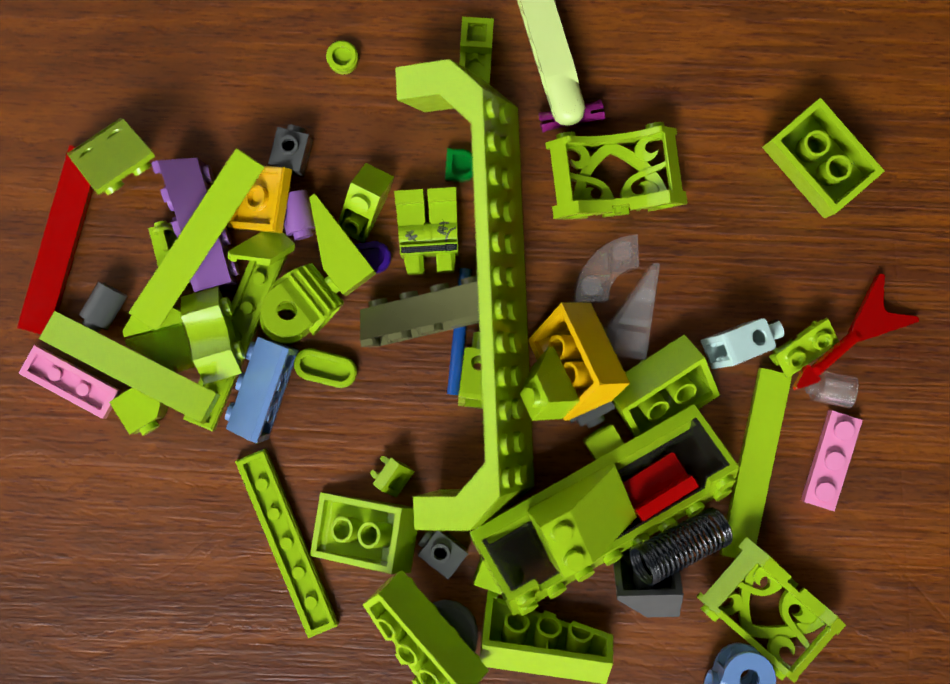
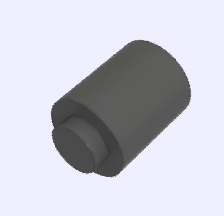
[79,281,128,332]

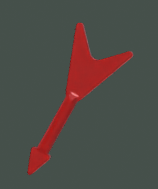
[793,273,919,390]

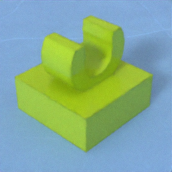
[370,456,415,498]

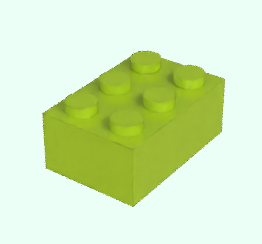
[762,98,884,219]

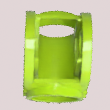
[260,263,344,344]

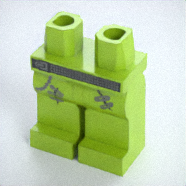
[394,187,459,275]

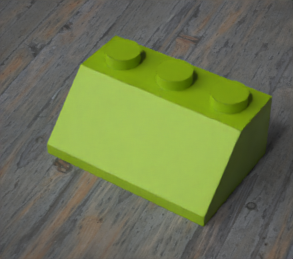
[612,335,720,438]

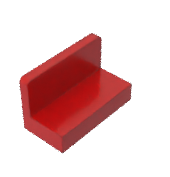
[622,452,699,521]

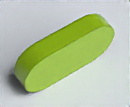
[294,348,358,388]

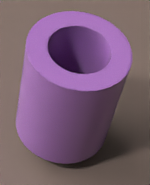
[284,190,315,240]

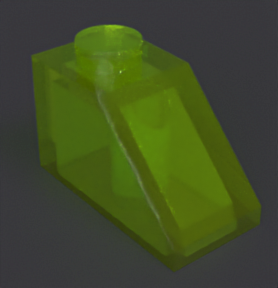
[125,323,196,372]

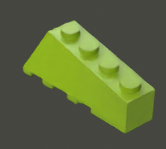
[363,570,489,684]
[479,590,613,684]

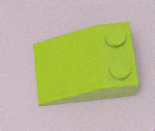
[527,463,637,579]
[310,492,417,574]

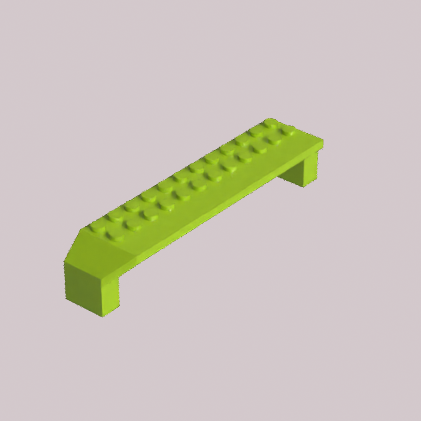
[396,59,534,531]

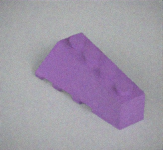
[151,158,240,292]

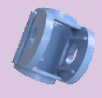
[703,643,776,684]

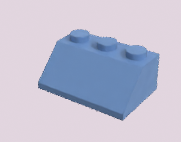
[225,337,299,443]

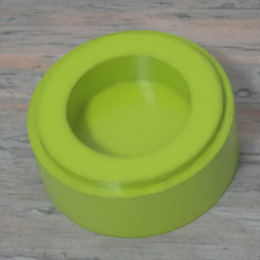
[326,40,359,75]

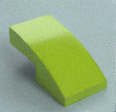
[459,17,494,85]

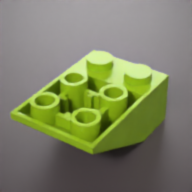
[67,118,156,195]

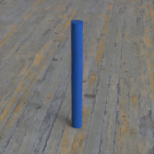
[447,268,472,395]

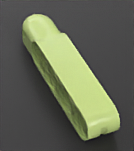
[517,0,585,126]

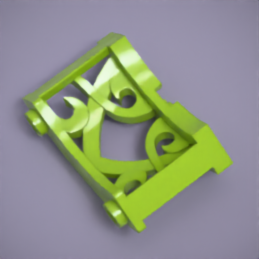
[545,122,688,219]
[696,537,846,683]

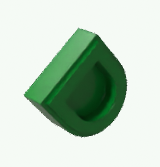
[445,148,473,182]

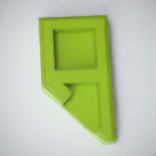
[227,232,295,266]

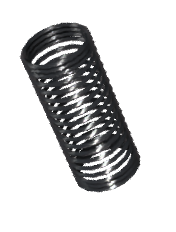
[630,507,733,586]

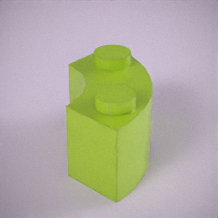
[181,286,245,384]

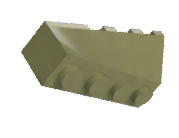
[360,276,480,348]

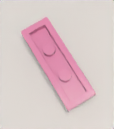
[19,345,122,419]
[801,410,863,512]

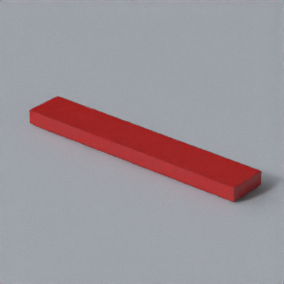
[17,145,93,335]

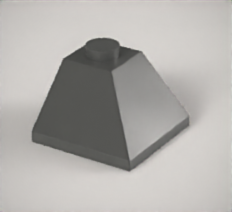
[613,541,684,618]

